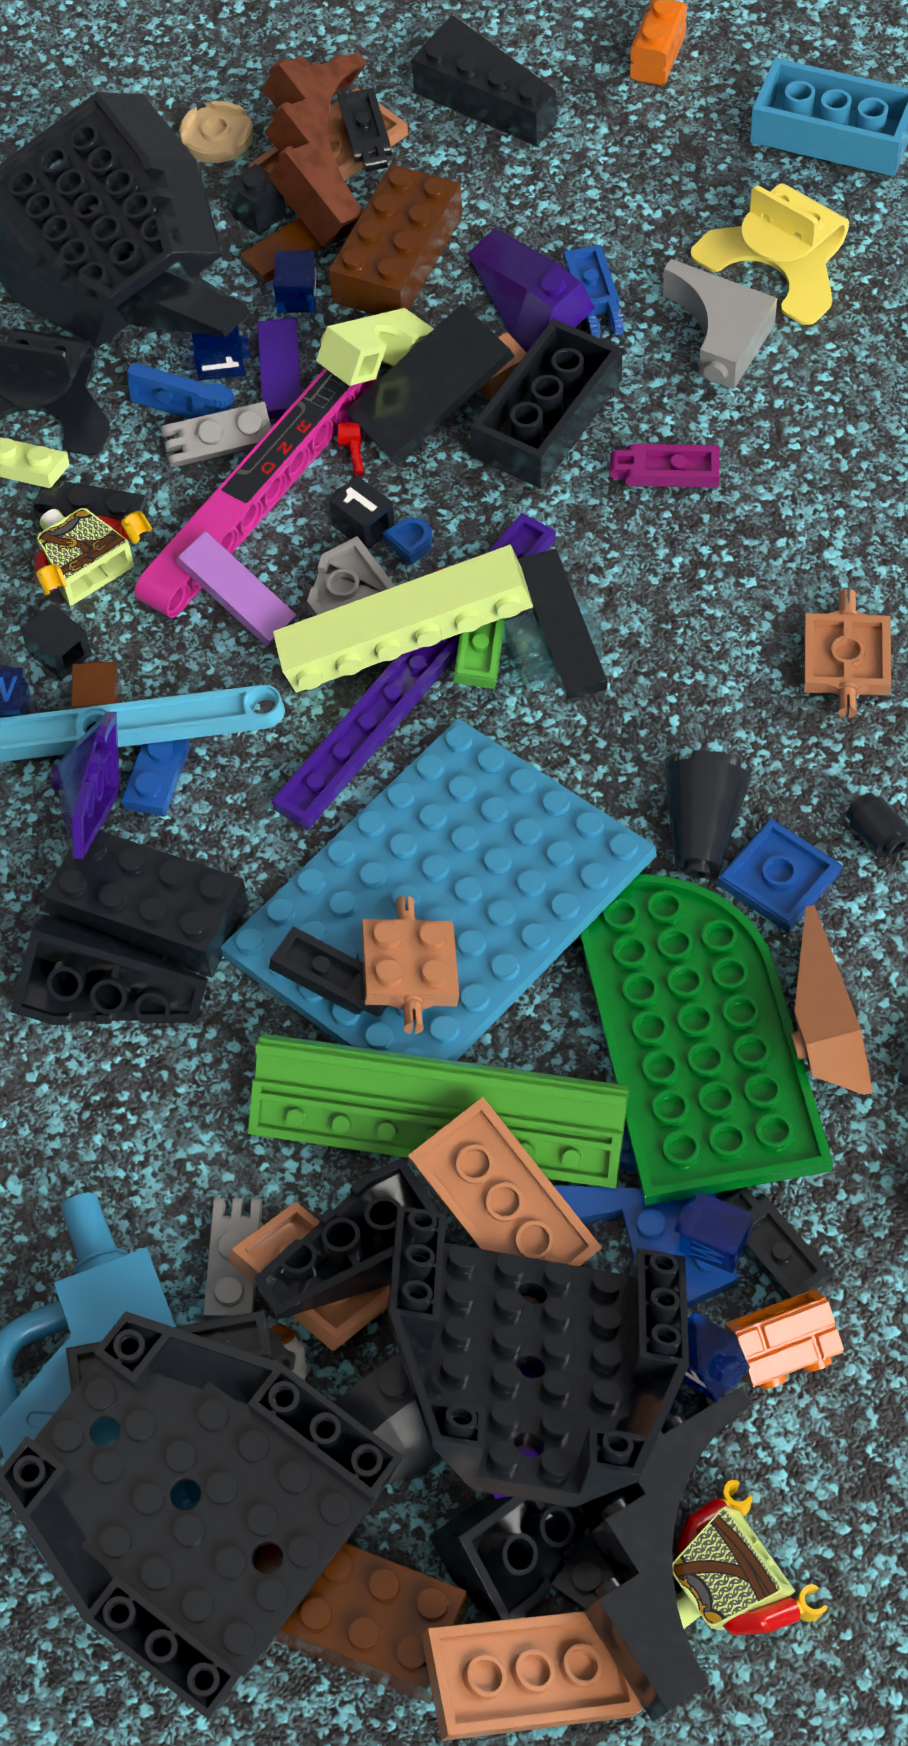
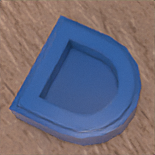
[383,517,433,565]

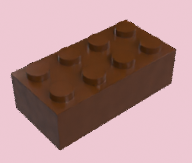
[329,164,463,315]
[255,1543,469,1704]

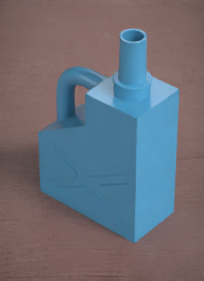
[0,1192,201,1565]

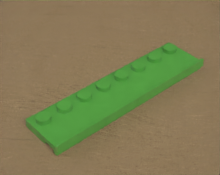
[248,1034,629,1189]

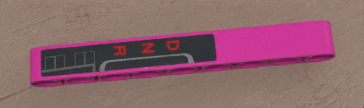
[134,368,379,618]

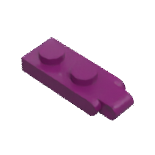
[609,444,720,488]

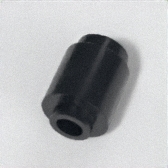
[846,792,908,858]

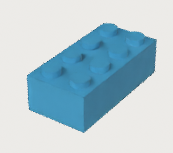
[750,58,908,177]

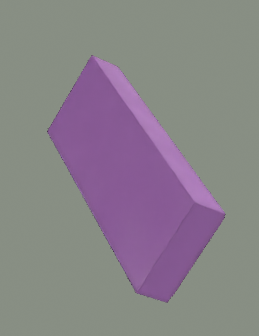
[176,531,297,647]

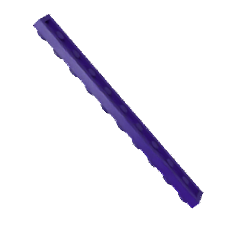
[272,513,556,830]

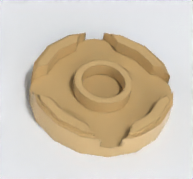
[179,101,254,163]

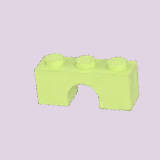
[316,308,434,386]

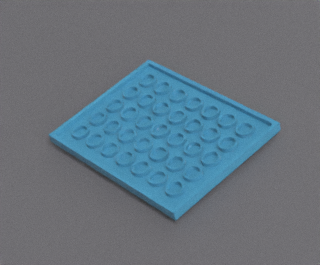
[221,718,657,1061]

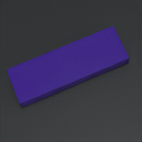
[257,318,302,420]

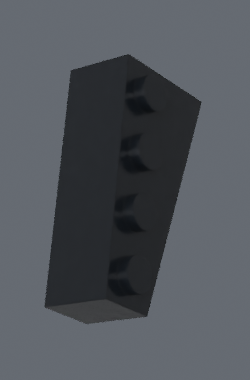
[411,15,557,147]

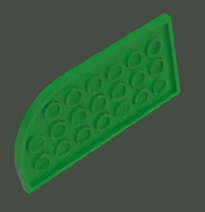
[579,874,833,1206]

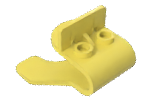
[691,183,849,325]

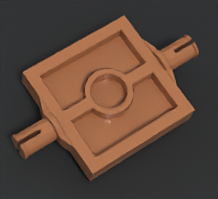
[804,589,891,718]
[361,896,459,1034]

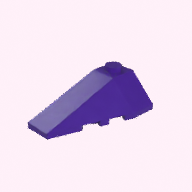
[468,228,595,352]
[52,711,120,859]

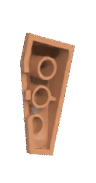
[790,905,873,1095]

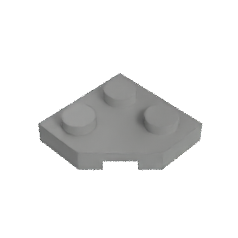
[307,536,395,616]

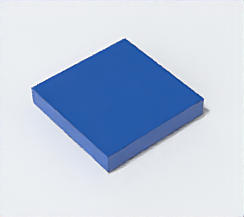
[717,818,842,933]

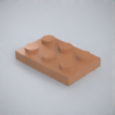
[228,1202,390,1351]

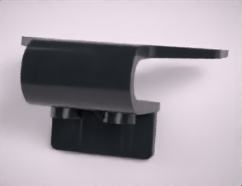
[0,328,110,456]

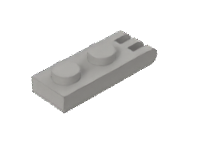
[160,401,271,467]
[203,1198,262,1321]

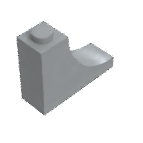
[663,259,777,389]

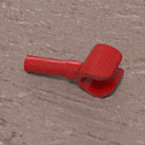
[338,422,364,476]

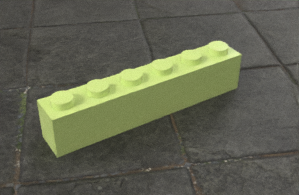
[273,544,533,693]

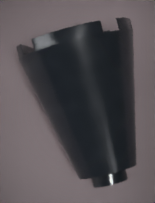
[664,750,752,878]

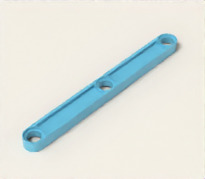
[0,685,285,762]

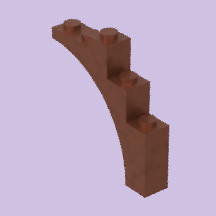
[261,52,367,247]

